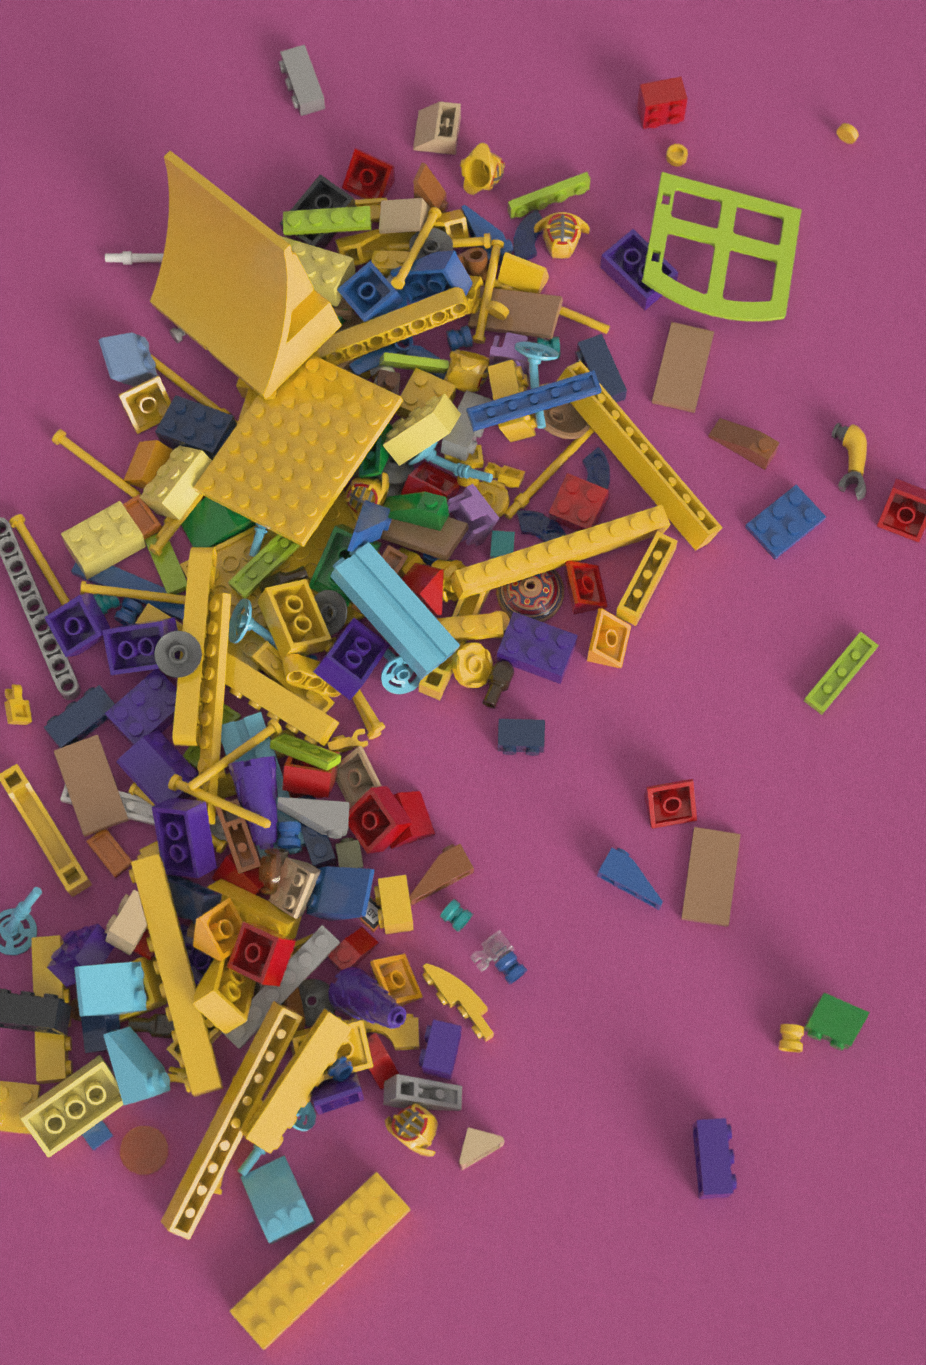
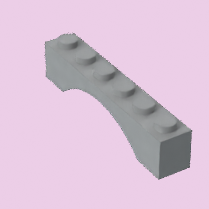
[222,925,341,1049]

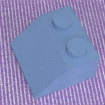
[98,332,158,387]

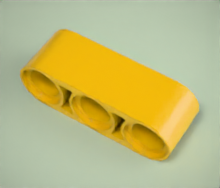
[282,654,341,697]

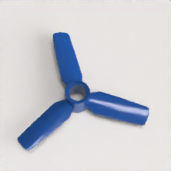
[349,289,447,380]

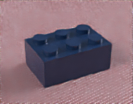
[155,395,237,460]

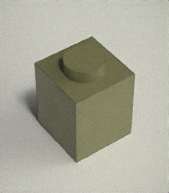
[336,838,364,868]

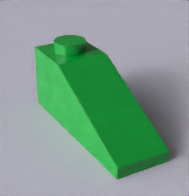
[359,423,393,478]
[383,492,450,531]

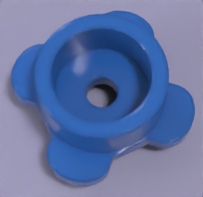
[328,1056,353,1082]

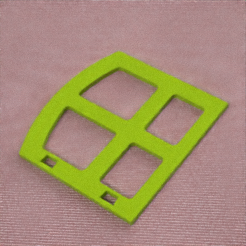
[642,172,801,321]

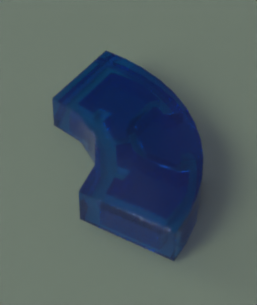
[513,209,543,260]
[582,446,610,489]
[517,510,566,542]

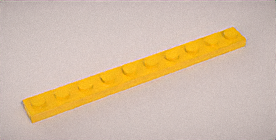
[197,593,231,825]

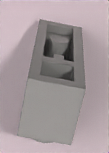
[277,797,349,839]
[383,1074,462,1111]

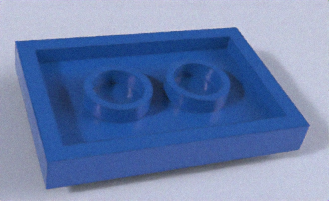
[745,485,826,560]

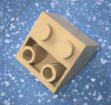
[413,102,461,155]
[269,857,320,919]
[105,890,147,955]

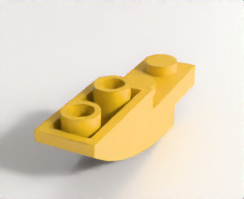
[422,963,494,1042]

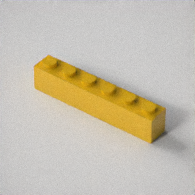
[31,935,73,1084]
[242,1008,352,1153]

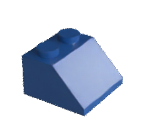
[337,261,403,322]

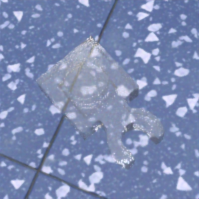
[470,929,515,971]

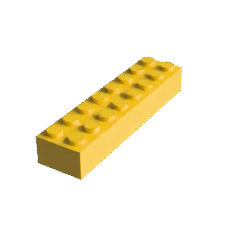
[229,1172,411,1350]

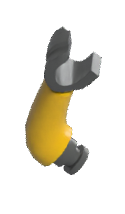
[832,422,867,501]

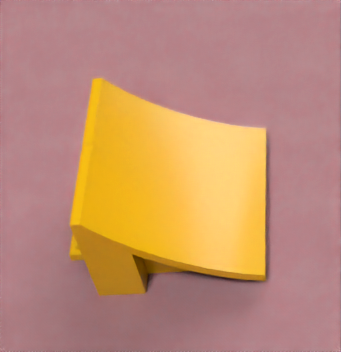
[150,151,342,400]

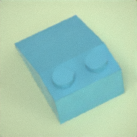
[74,962,147,1016]
[103,1027,171,1105]
[241,1155,315,1244]

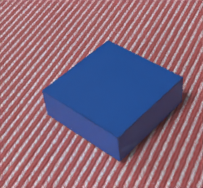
[82,1120,113,1151]

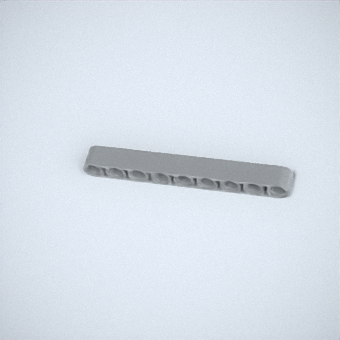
[0,517,81,700]

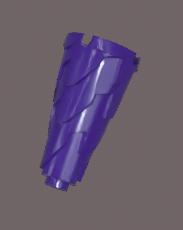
[228,756,278,850]
[328,967,406,1029]

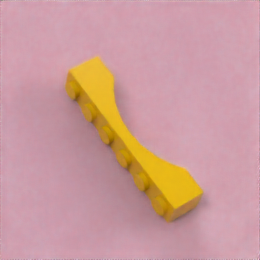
[335,209,469,265]
[419,590,490,701]
[0,764,92,897]

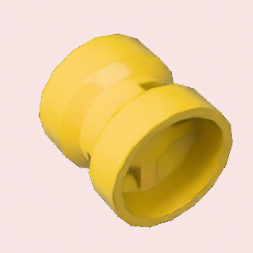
[778,1024,804,1052]

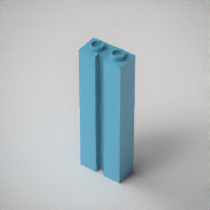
[330,542,460,680]
[221,712,306,863]

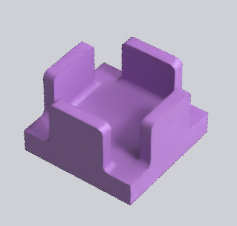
[489,332,530,381]
[447,484,499,546]

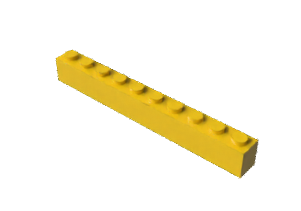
[557,361,722,551]
[450,505,670,600]
[136,603,339,746]
[129,854,223,1097]
[161,1001,303,1240]

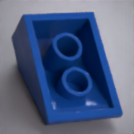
[390,250,473,305]
[306,866,375,921]

